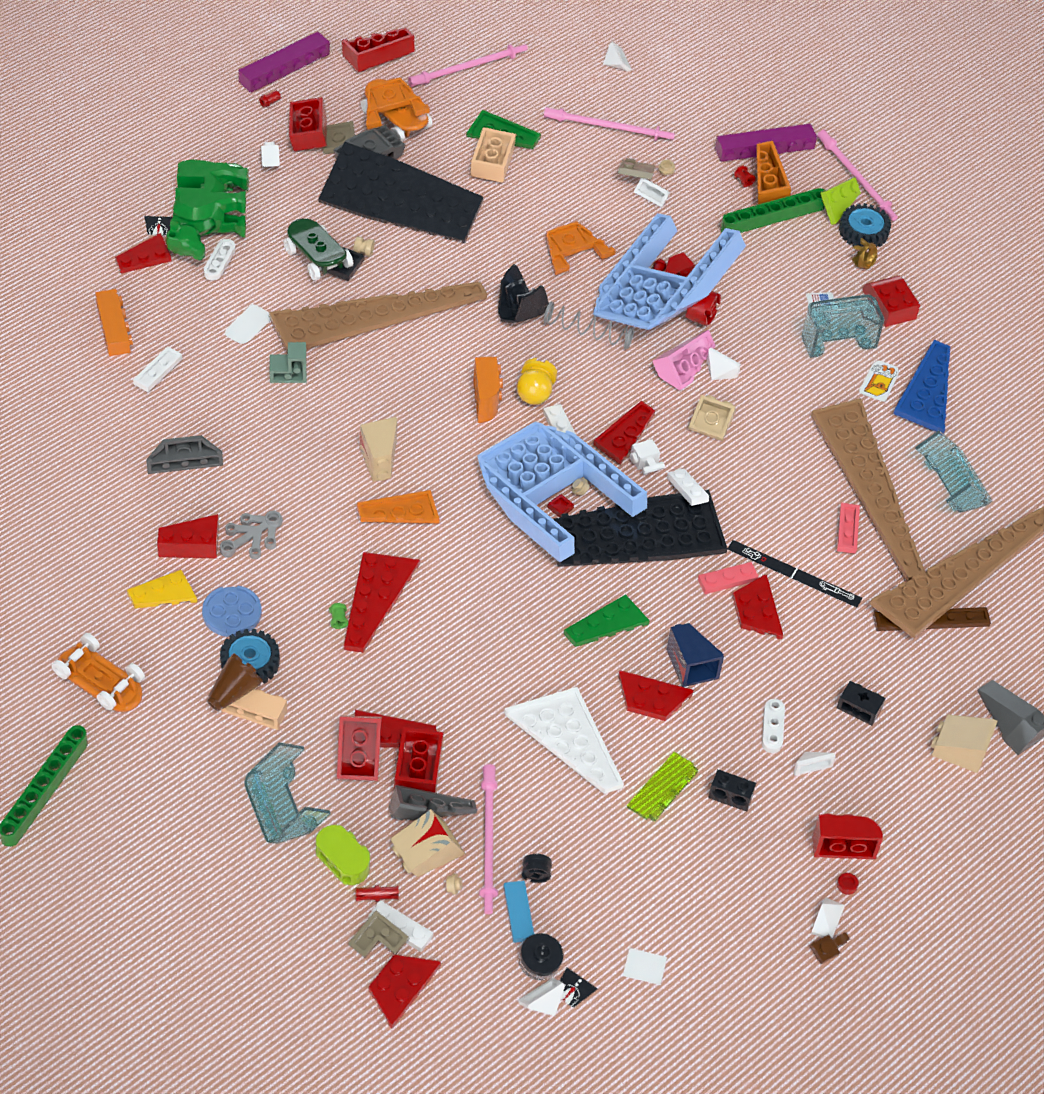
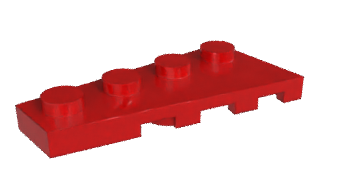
[593,401,655,465]
[355,709,437,748]

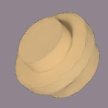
[658,159,675,175]
[572,478,590,496]
[446,873,462,895]

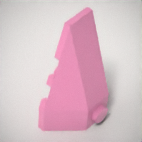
[652,330,715,390]

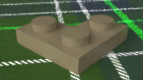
[348,910,410,958]

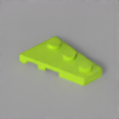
[821,177,861,225]

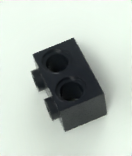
[708,769,756,812]

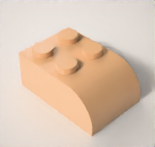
[470,127,516,183]

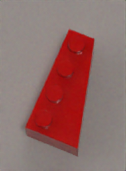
[341,27,415,72]

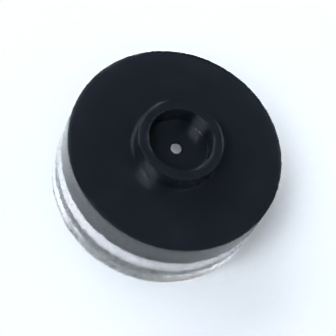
[518,933,564,980]

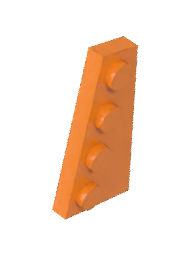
[357,490,440,524]

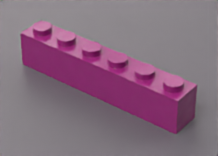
[238,31,330,93]
[715,123,817,162]

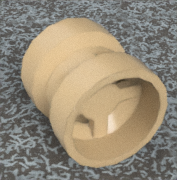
[353,236,375,257]

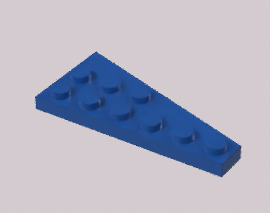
[893,340,950,435]

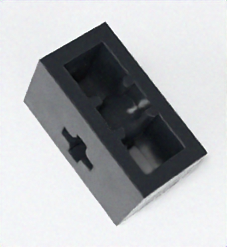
[837,681,886,726]

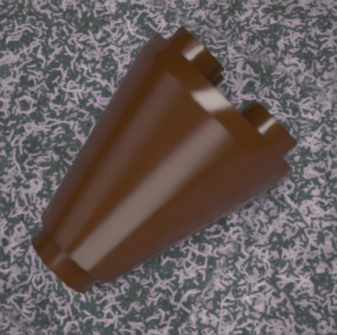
[206,653,263,711]

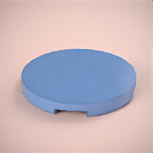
[202,586,262,637]

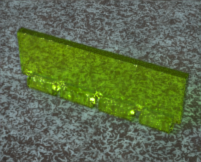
[627,752,698,821]

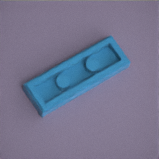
[503,881,534,943]

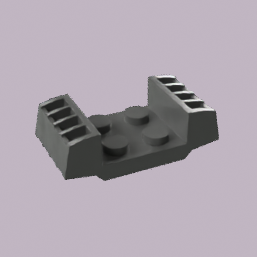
[333,124,405,159]

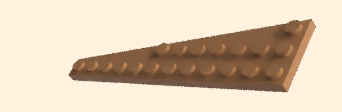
[269,282,487,354]
[811,398,925,582]
[870,507,1044,638]

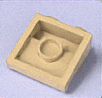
[688,395,736,441]

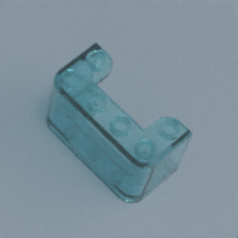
[802,295,885,358]

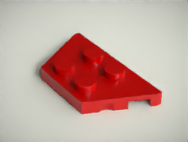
[732,575,783,639]
[618,670,694,721]
[369,955,441,1029]

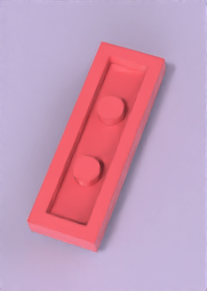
[837,503,860,554]
[698,562,759,594]

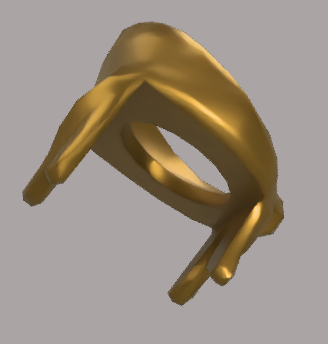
[852,238,877,269]

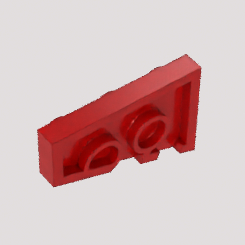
[115,233,172,274]

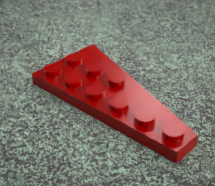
[344,552,420,653]

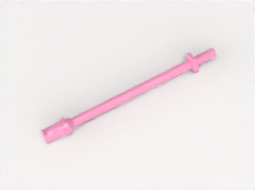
[408,44,528,87]
[544,107,675,141]
[817,130,898,221]
[479,764,498,914]

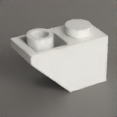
[261,142,280,167]

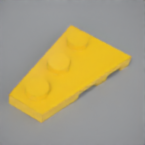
[127,570,197,609]

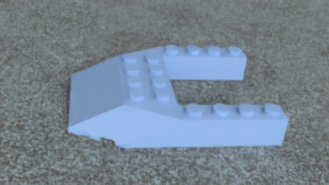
[593,213,746,330]
[477,422,647,562]

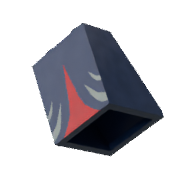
[666,623,724,687]

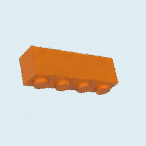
[95,289,133,356]

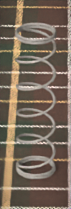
[544,301,634,349]

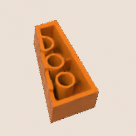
[756,141,791,204]

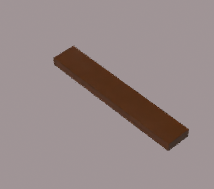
[873,607,991,631]

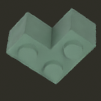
[270,342,307,383]

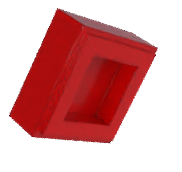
[547,494,574,517]

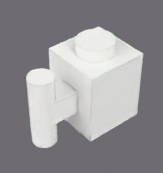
[630,439,665,475]

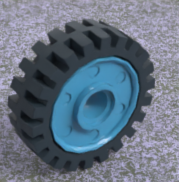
[839,203,891,250]
[220,629,280,686]

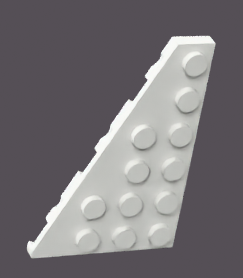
[504,687,624,794]

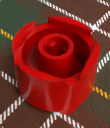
[685,291,721,327]

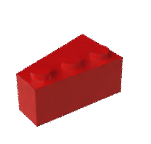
[157,514,219,559]

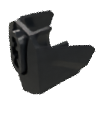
[498,264,549,323]

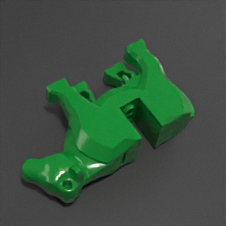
[165,159,249,261]

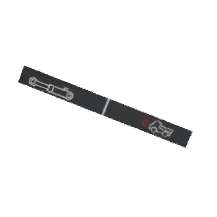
[727,540,862,608]

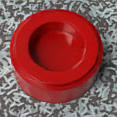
[837,873,859,895]

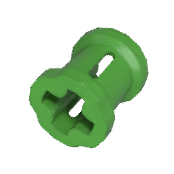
[329,603,348,629]

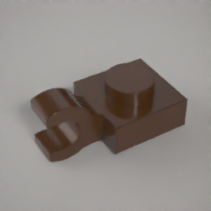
[810,932,850,964]

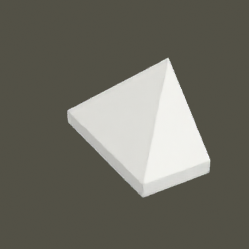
[603,41,632,72]
[634,178,671,208]
[707,347,741,380]
[794,752,836,776]
[811,897,845,938]
[518,978,565,1016]

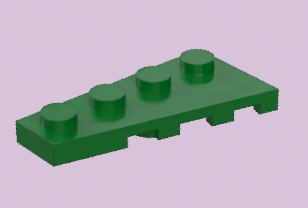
[466,109,541,149]
[564,594,650,647]

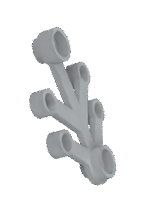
[220,511,283,559]

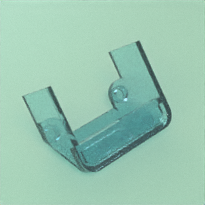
[915,430,992,513]
[244,742,331,844]

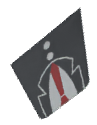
[144,216,173,235]
[560,967,598,1007]

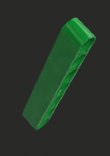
[720,188,825,233]
[0,725,88,847]

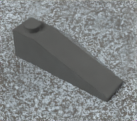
[978,680,1044,755]
[389,785,478,820]

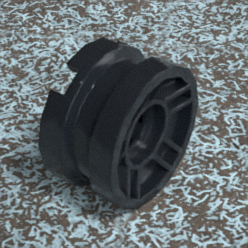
[522,854,552,883]

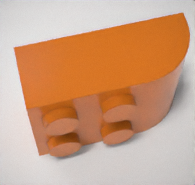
[473,357,503,423]

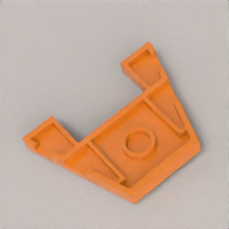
[366,77,430,130]
[546,221,616,275]

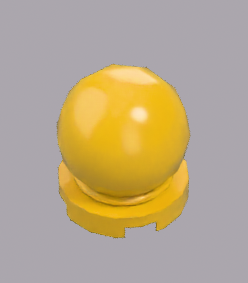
[517,358,557,405]

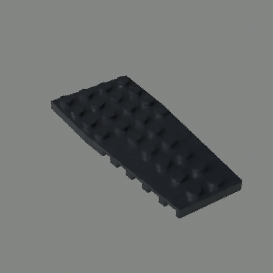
[318,141,484,243]
[553,490,728,567]

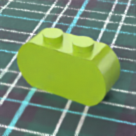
[316,825,370,886]

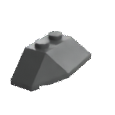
[146,435,223,474]

